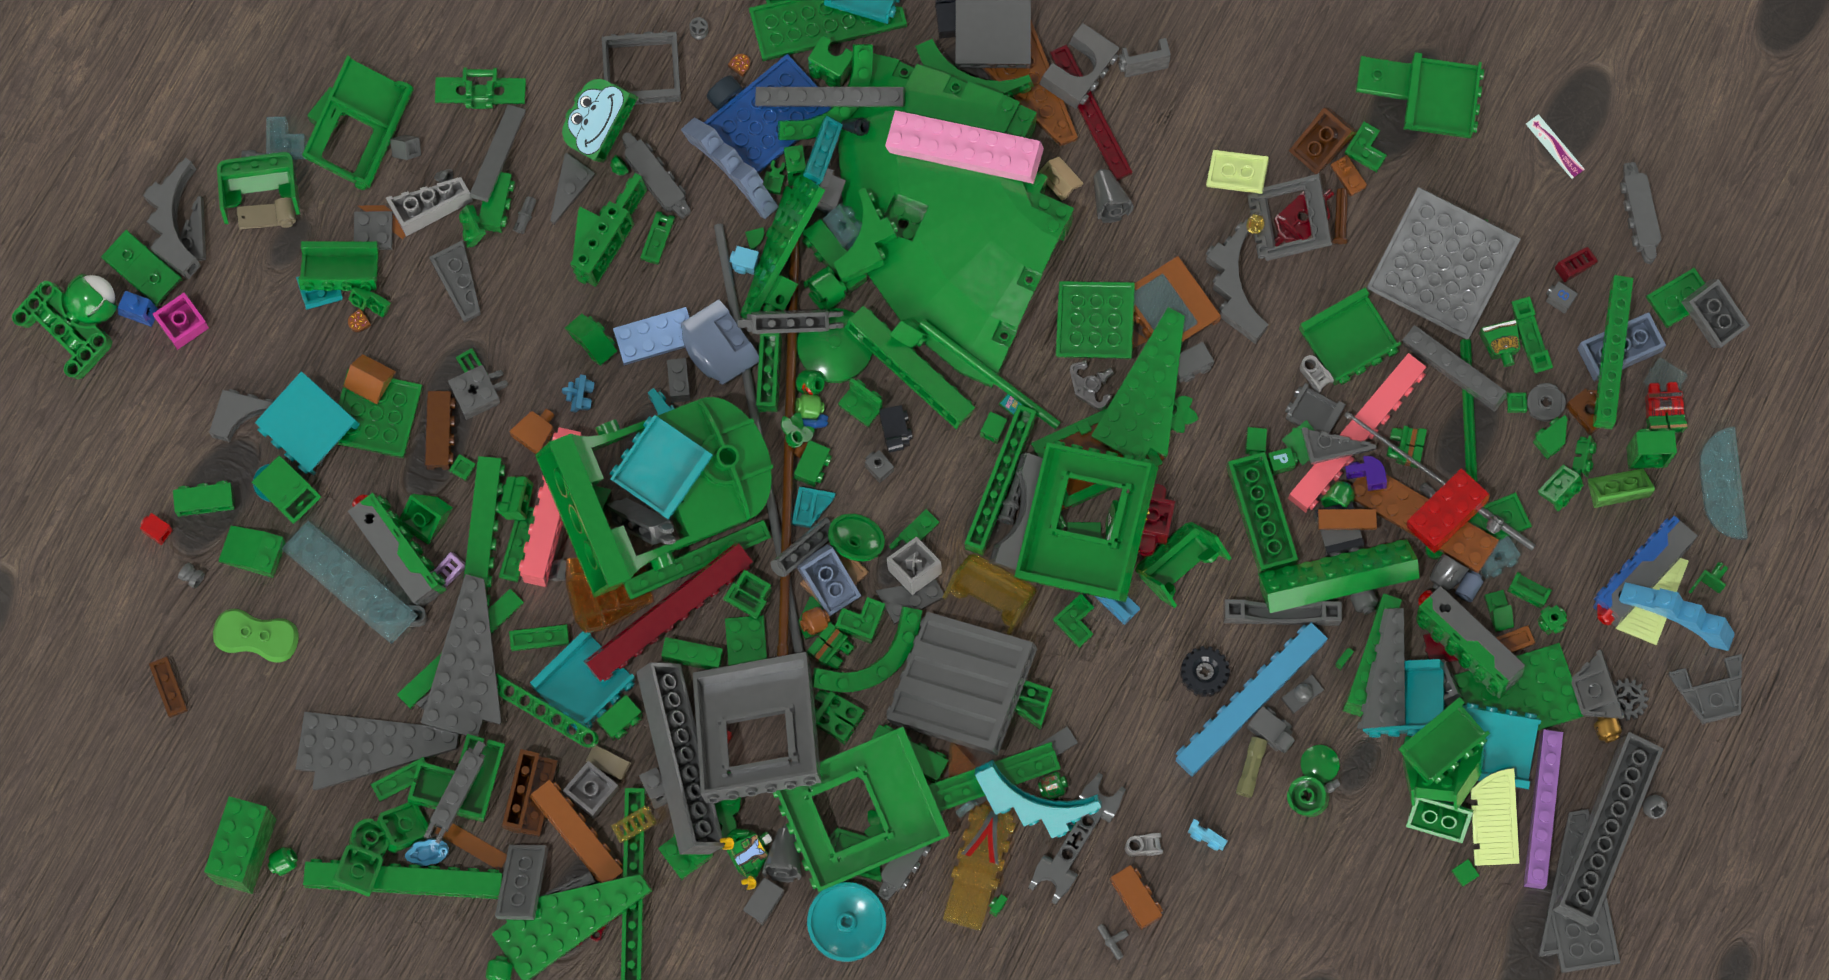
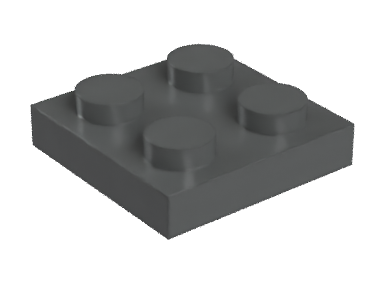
[354,211,393,250]

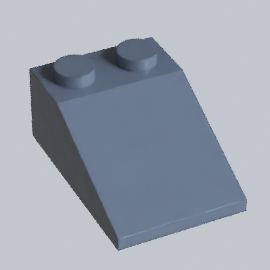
[797,544,861,616]

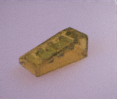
[611,806,657,843]

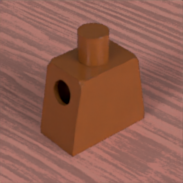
[509,409,555,454]

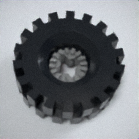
[1180,646,1230,697]

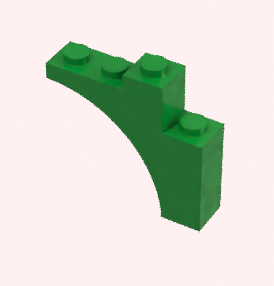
[833,188,898,284]

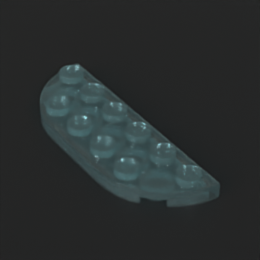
[1699,427,1748,540]

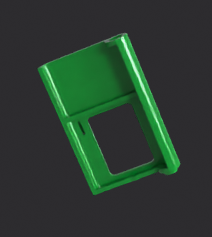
[302,55,414,190]

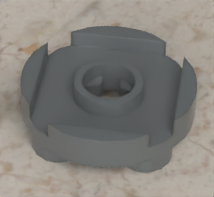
[1527,383,1566,422]

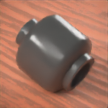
[1350,589,1378,615]

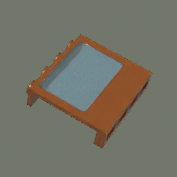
[1134,256,1221,342]

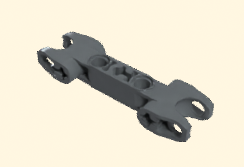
[1028,773,1126,905]

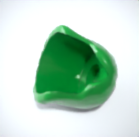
[1321,481,1355,508]

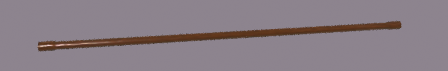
[777,238,800,657]

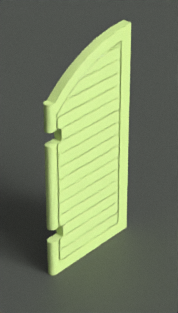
[1615,558,1689,645]
[1471,768,1519,866]

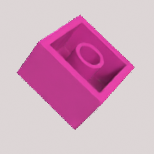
[153,293,209,350]

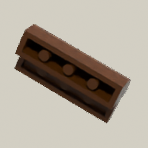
[501,749,558,837]

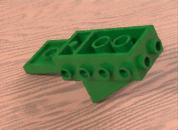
[570,173,647,287]

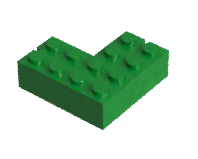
[408,734,505,823]

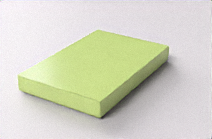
[1206,150,1269,194]

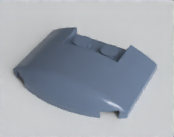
[681,299,759,385]

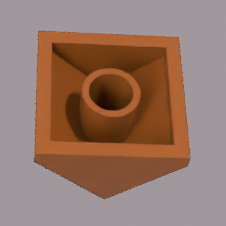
[343,354,396,405]

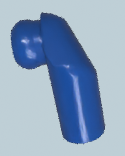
[802,414,828,429]

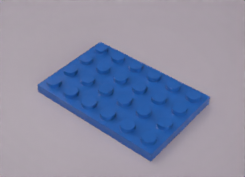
[704,54,831,174]

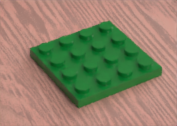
[1056,281,1135,359]
[337,369,423,459]

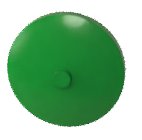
[797,308,872,383]

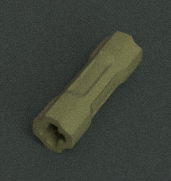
[1236,737,1268,798]

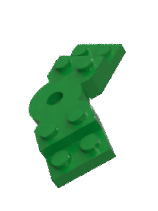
[658,771,742,880]
[332,802,430,897]

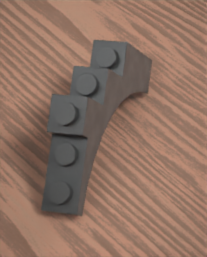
[143,158,201,280]
[1206,218,1268,344]

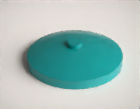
[807,882,886,962]

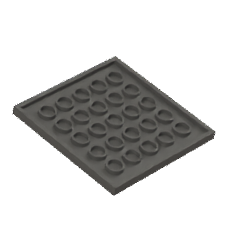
[1367,187,1521,340]

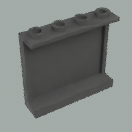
[955,0,1031,68]

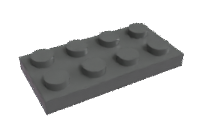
[495,845,548,920]

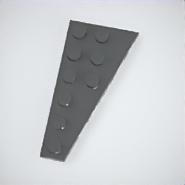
[1357,608,1405,729]

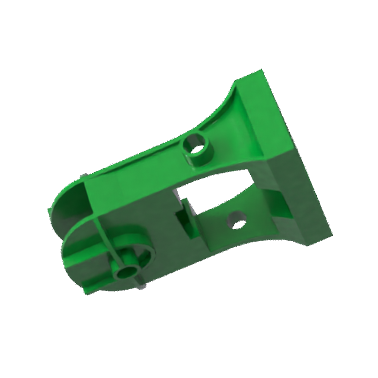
[535,397,773,598]

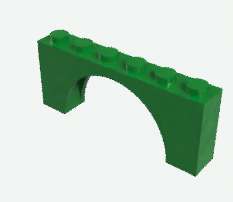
[1342,593,1402,717]

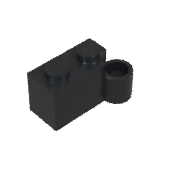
[879,405,913,453]

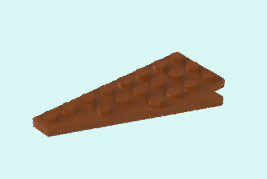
[982,21,1078,146]

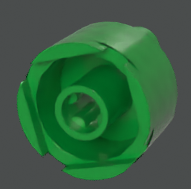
[804,267,847,311]
[1287,776,1329,817]

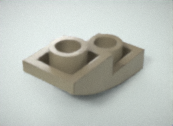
[585,745,631,780]

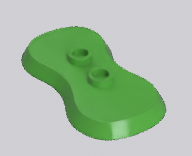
[213,609,299,663]

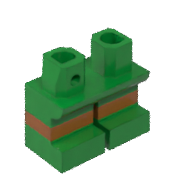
[1386,426,1427,469]
[807,623,854,670]

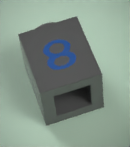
[1546,282,1578,314]

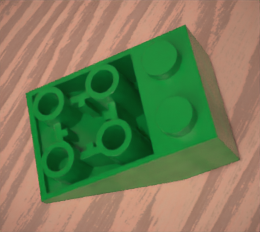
[252,455,321,524]

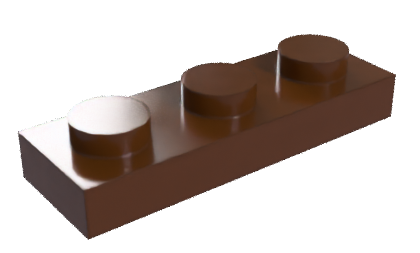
[149,657,188,718]

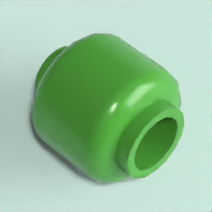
[795,394,824,419]

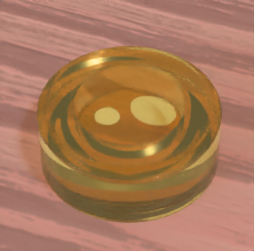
[1247,214,1264,234]

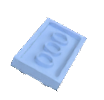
[613,307,689,365]

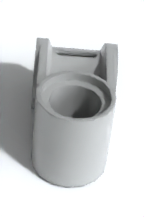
[1300,355,1334,393]
[1124,833,1163,857]

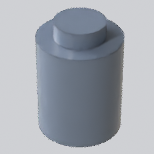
[1455,571,1483,602]

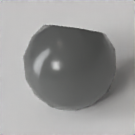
[1642,794,1667,819]

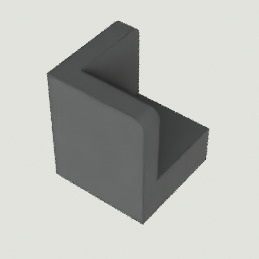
[390,135,421,160]

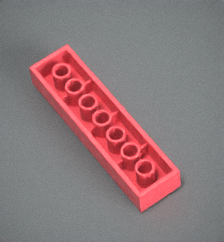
[519,427,582,587]

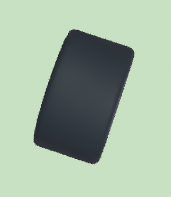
[707,75,742,110]

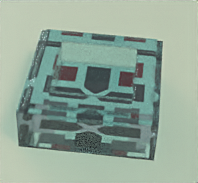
[956,799,978,818]

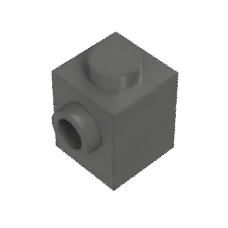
[865,450,894,484]

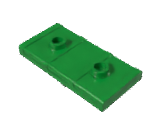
[1356,56,1412,100]
[101,230,183,306]

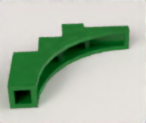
[915,39,1034,98]

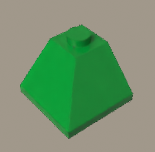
[400,494,453,545]

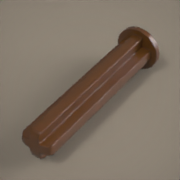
[1332,188,1348,244]

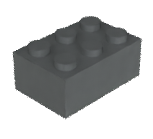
[1681,279,1750,348]

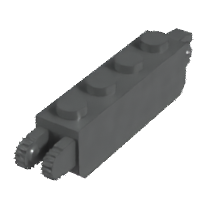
[622,132,691,219]
[1620,162,1662,265]
[737,309,844,334]
[607,498,676,545]
[424,741,485,844]
[878,810,944,902]

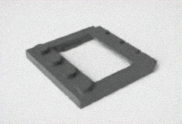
[1247,174,1333,261]

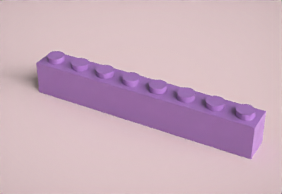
[1524,730,1563,889]

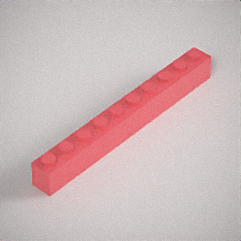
[1288,353,1426,513]

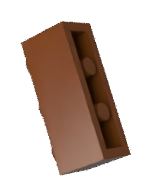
[1110,865,1163,930]

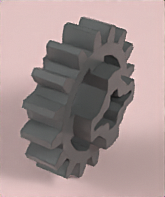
[1614,678,1649,721]

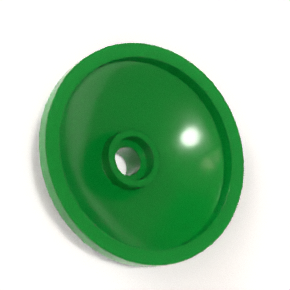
[828,514,885,561]

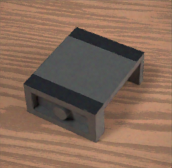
[1313,501,1364,557]

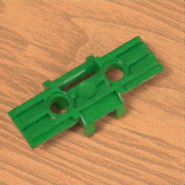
[435,67,526,109]

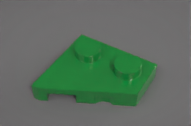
[459,205,486,247]

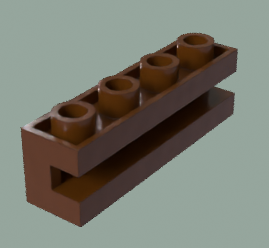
[425,391,456,470]

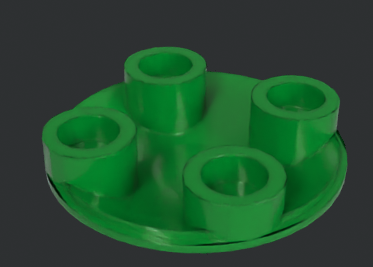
[1301,745,1340,783]

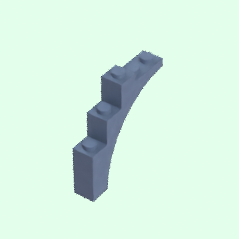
[681,117,778,219]

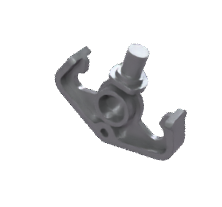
[1070,360,1114,411]

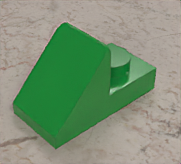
[1484,590,1514,633]

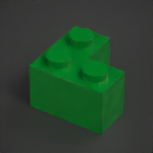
[565,313,617,366]

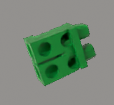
[815,690,865,745]

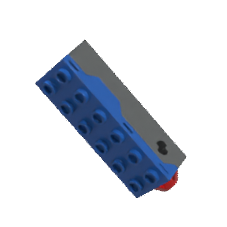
[1593,516,1697,627]

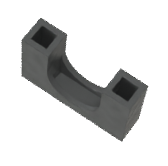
[1039,23,1119,109]

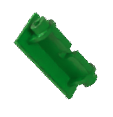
[1572,436,1597,478]

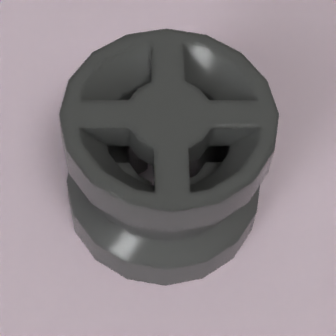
[689,17,708,40]

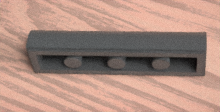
[771,517,831,577]

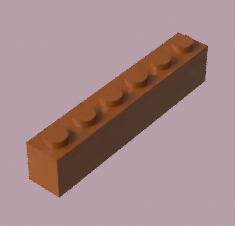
[530,780,623,883]

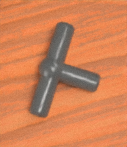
[1097,924,1129,960]

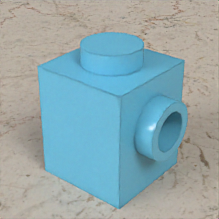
[729,246,760,275]

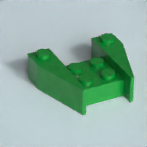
[1403,736,1484,811]

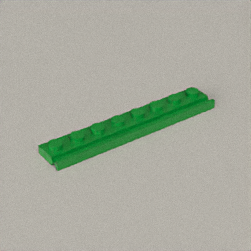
[928,742,1061,812]

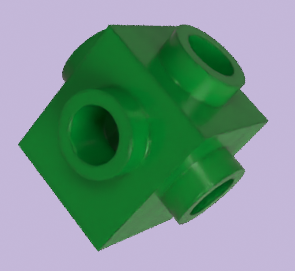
[1537,605,1568,636]

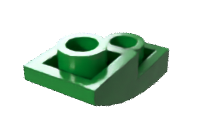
[348,287,391,318]

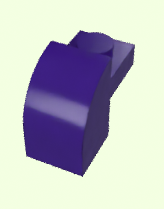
[1345,456,1387,491]

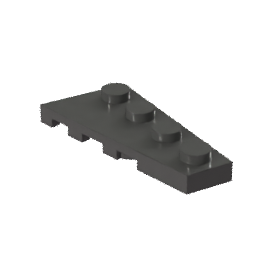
[429,240,481,323]

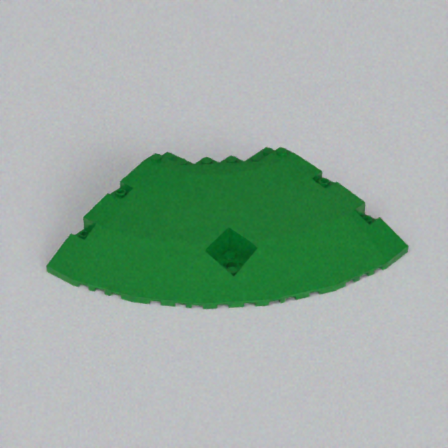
[838,53,1074,388]

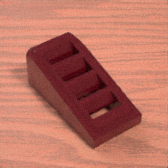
[1555,247,1598,282]

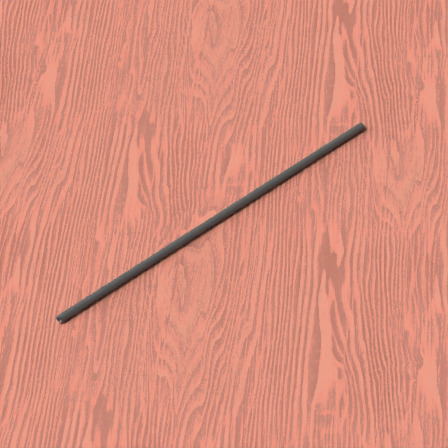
[714,224,804,654]

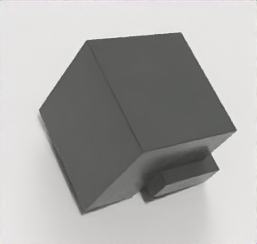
[815,168,846,214]

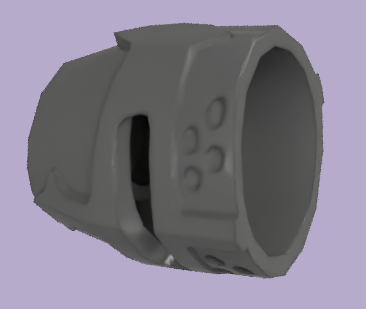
[1429,554,1469,592]

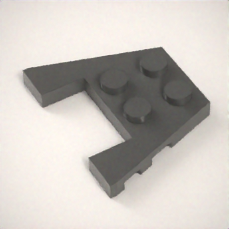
[1668,654,1742,725]

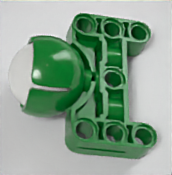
[12,273,118,379]

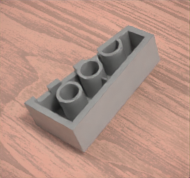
[386,177,473,237]

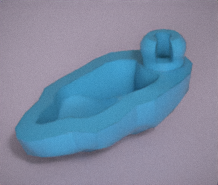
[405,838,449,866]

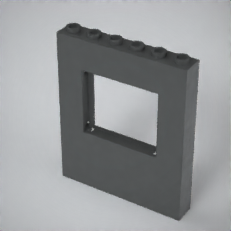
[693,652,821,803]

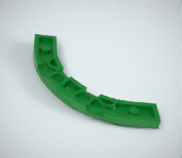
[778,44,873,140]
[812,606,922,692]

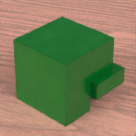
[723,569,772,619]

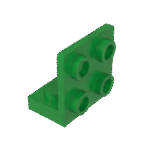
[838,378,882,428]

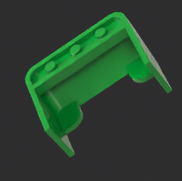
[217,152,300,224]
[1135,522,1232,608]

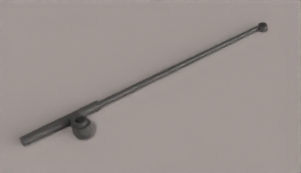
[1344,411,1536,551]

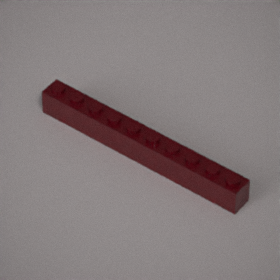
[583,542,753,681]

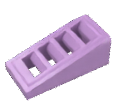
[434,552,466,587]

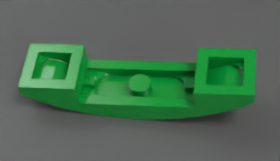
[1511,296,1553,373]

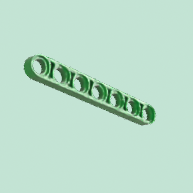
[496,673,599,748]

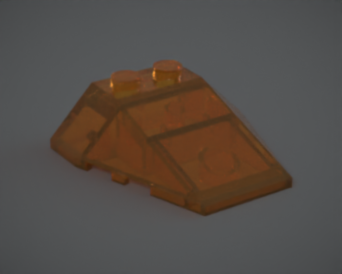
[566,558,653,633]

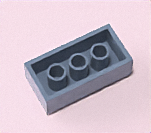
[1577,312,1666,382]

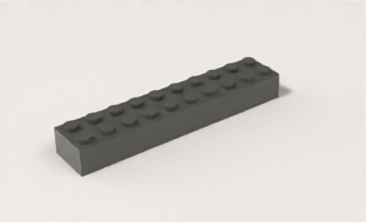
[637,663,724,854]
[1552,732,1663,927]

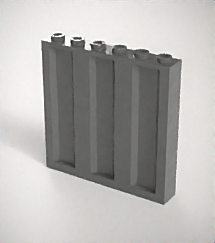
[886,612,1037,756]

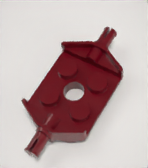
[1274,189,1334,247]

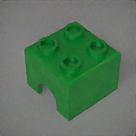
[808,35,853,87]

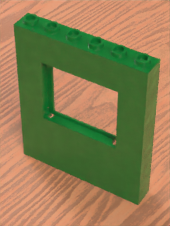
[1014,441,1158,603]
[773,727,950,892]

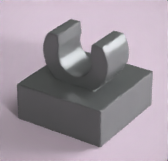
[549,559,573,582]

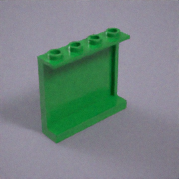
[1404,52,1484,139]
[1299,288,1401,386]

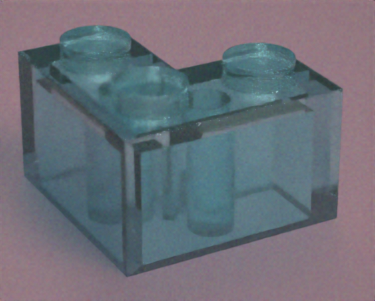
[266,116,307,159]

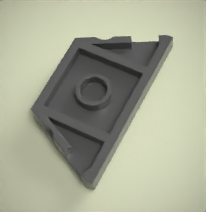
[1571,649,1625,719]

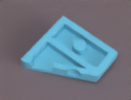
[1188,819,1227,851]

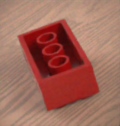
[1407,468,1489,553]

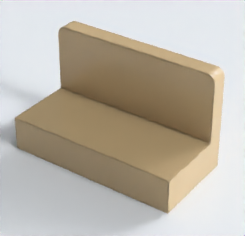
[1039,157,1083,201]

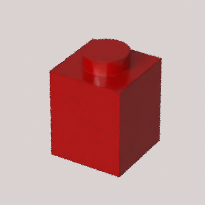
[140,513,173,545]

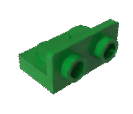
[1538,464,1583,511]

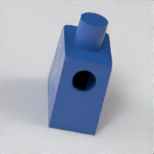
[118,291,159,327]

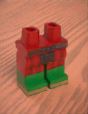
[1645,382,1687,433]

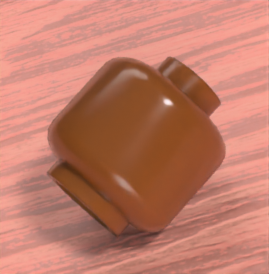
[800,607,830,635]

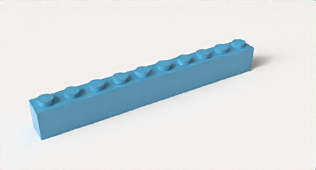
[1175,623,1328,777]

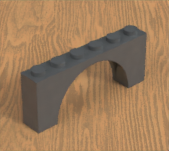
[209,389,325,466]

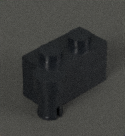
[935,0,956,39]

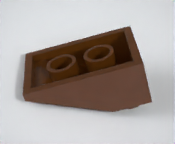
[1289,107,1357,174]

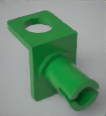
[1689,562,1728,594]

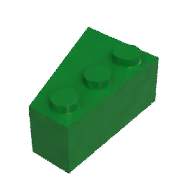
[1014,681,1053,730]

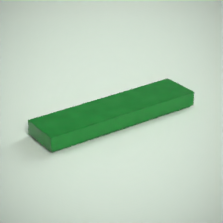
[499,507,535,583]

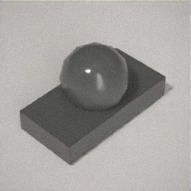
[1281,675,1324,714]

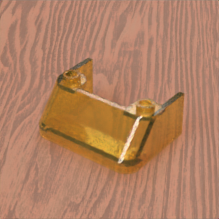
[942,554,1036,635]

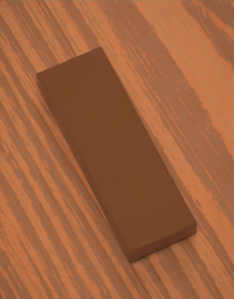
[1318,509,1377,530]

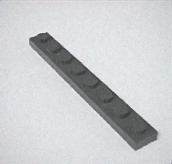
[755,87,905,107]

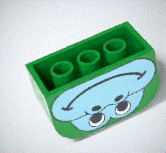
[562,79,639,163]

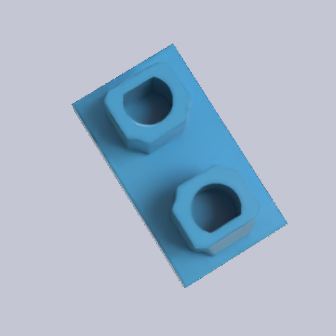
[562,375,594,412]

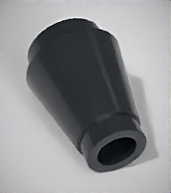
[841,117,869,136]

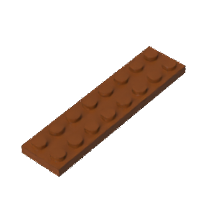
[1352,475,1499,574]

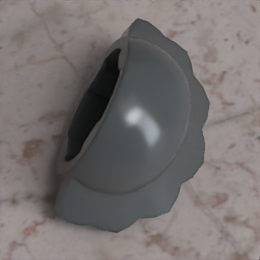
[434,169,453,183]

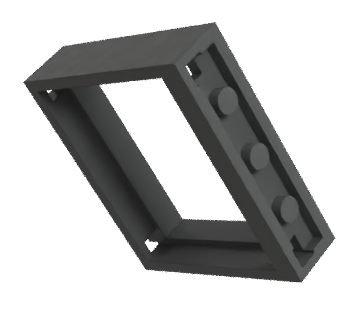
[602,30,681,105]

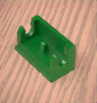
[1507,572,1552,609]

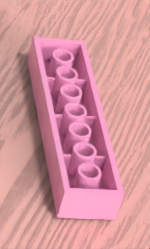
[885,110,1044,184]

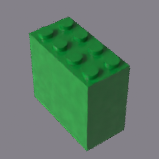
[204,796,277,894]

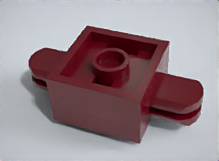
[1138,484,1175,557]

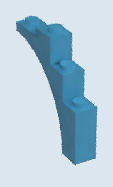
[1619,582,1735,651]

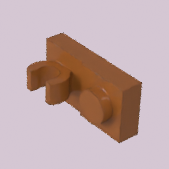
[1331,155,1367,197]

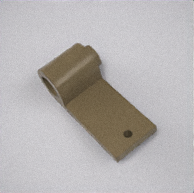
[237,198,296,229]

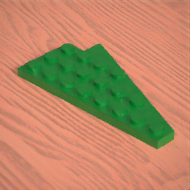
[492,874,652,980]

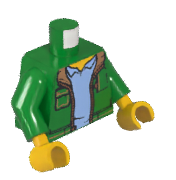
[720,829,772,890]

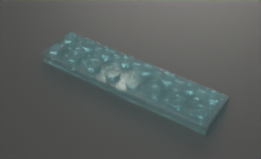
[282,521,418,644]

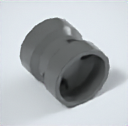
[178,562,205,589]

